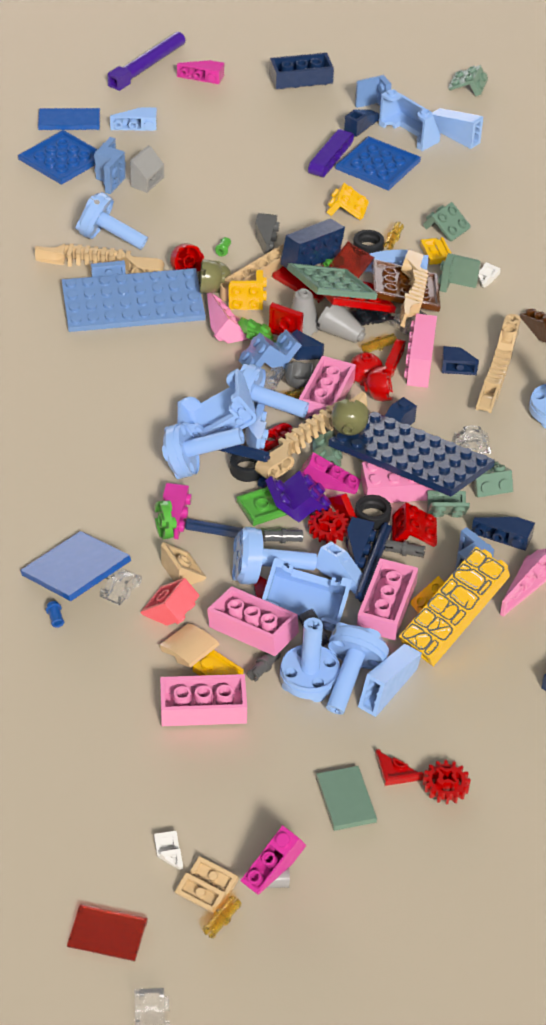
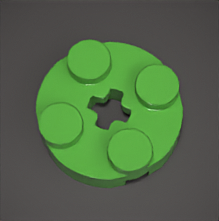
[155,500,177,540]

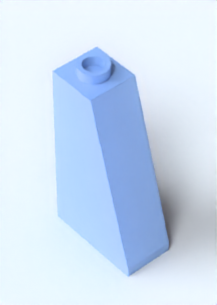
[432,108,484,149]
[358,644,422,717]

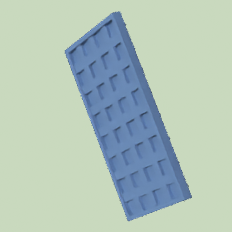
[62,268,206,332]

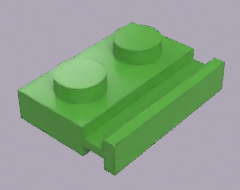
[238,318,276,343]

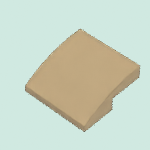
[159,623,219,668]
[175,856,239,914]

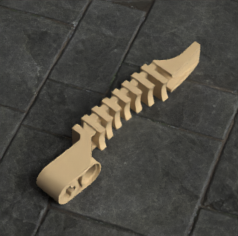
[35,243,165,274]
[400,249,428,327]
[476,314,521,413]
[255,391,368,479]

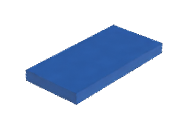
[38,108,100,130]

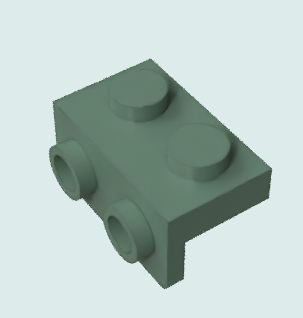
[313,430,343,467]

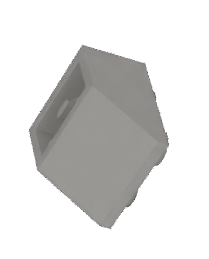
[130,145,164,193]

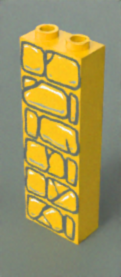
[399,547,510,667]

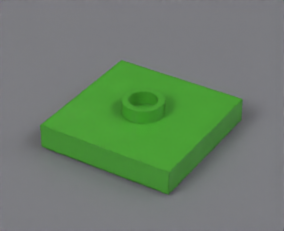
[237,487,287,526]

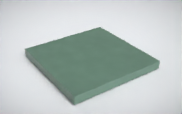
[287,263,378,300]

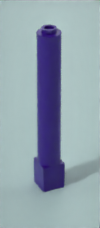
[108,31,186,91]

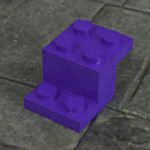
[265,470,331,523]

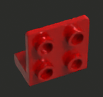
[392,502,437,547]

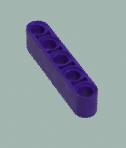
[308,129,354,178]

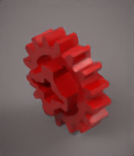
[308,508,349,544]
[422,760,471,804]

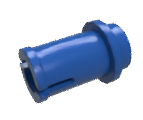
[46,601,64,628]

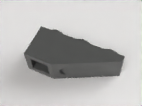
[255,213,280,255]

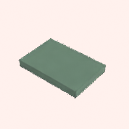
[316,766,377,831]

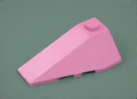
[207,293,248,343]
[500,549,546,616]

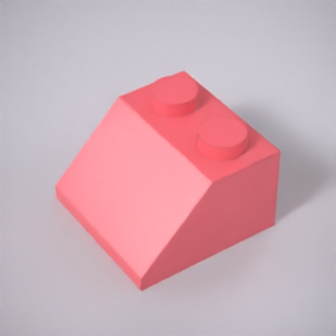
[140,578,200,626]

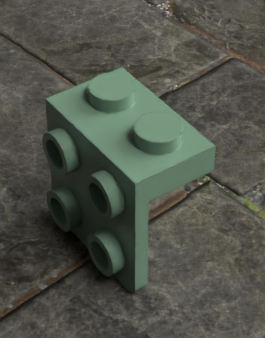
[448,65,488,96]
[423,202,471,241]
[438,253,481,293]
[474,461,513,497]
[427,490,470,518]

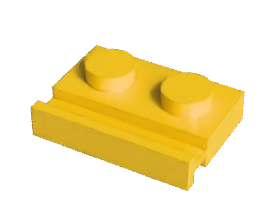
[420,237,452,265]
[193,650,244,676]

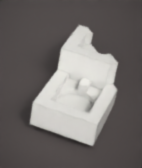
[478,262,500,288]
[154,831,183,870]

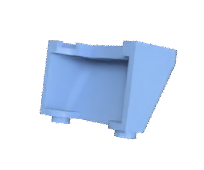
[379,89,441,151]
[178,368,256,438]
[262,558,352,631]

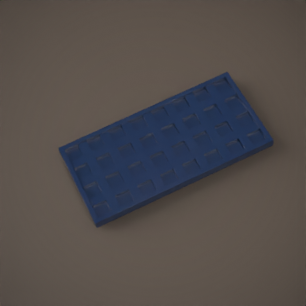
[328,412,495,497]

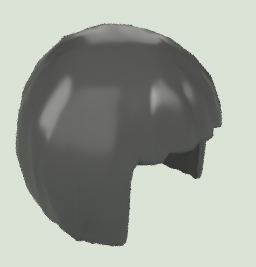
[284,362,313,389]

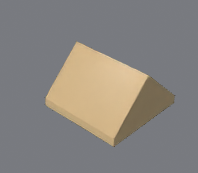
[161,542,207,585]

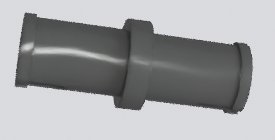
[263,528,303,544]
[385,539,426,558]
[247,652,281,681]

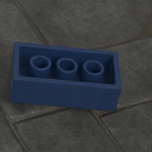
[269,52,334,89]
[280,218,345,268]

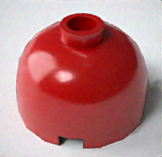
[170,243,204,272]
[350,352,383,386]
[364,365,393,402]

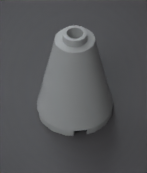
[290,289,319,337]
[317,305,366,343]

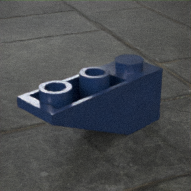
[344,109,380,137]
[346,517,377,569]
[471,517,535,551]

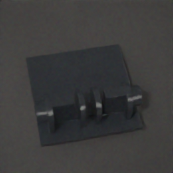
[351,308,394,326]

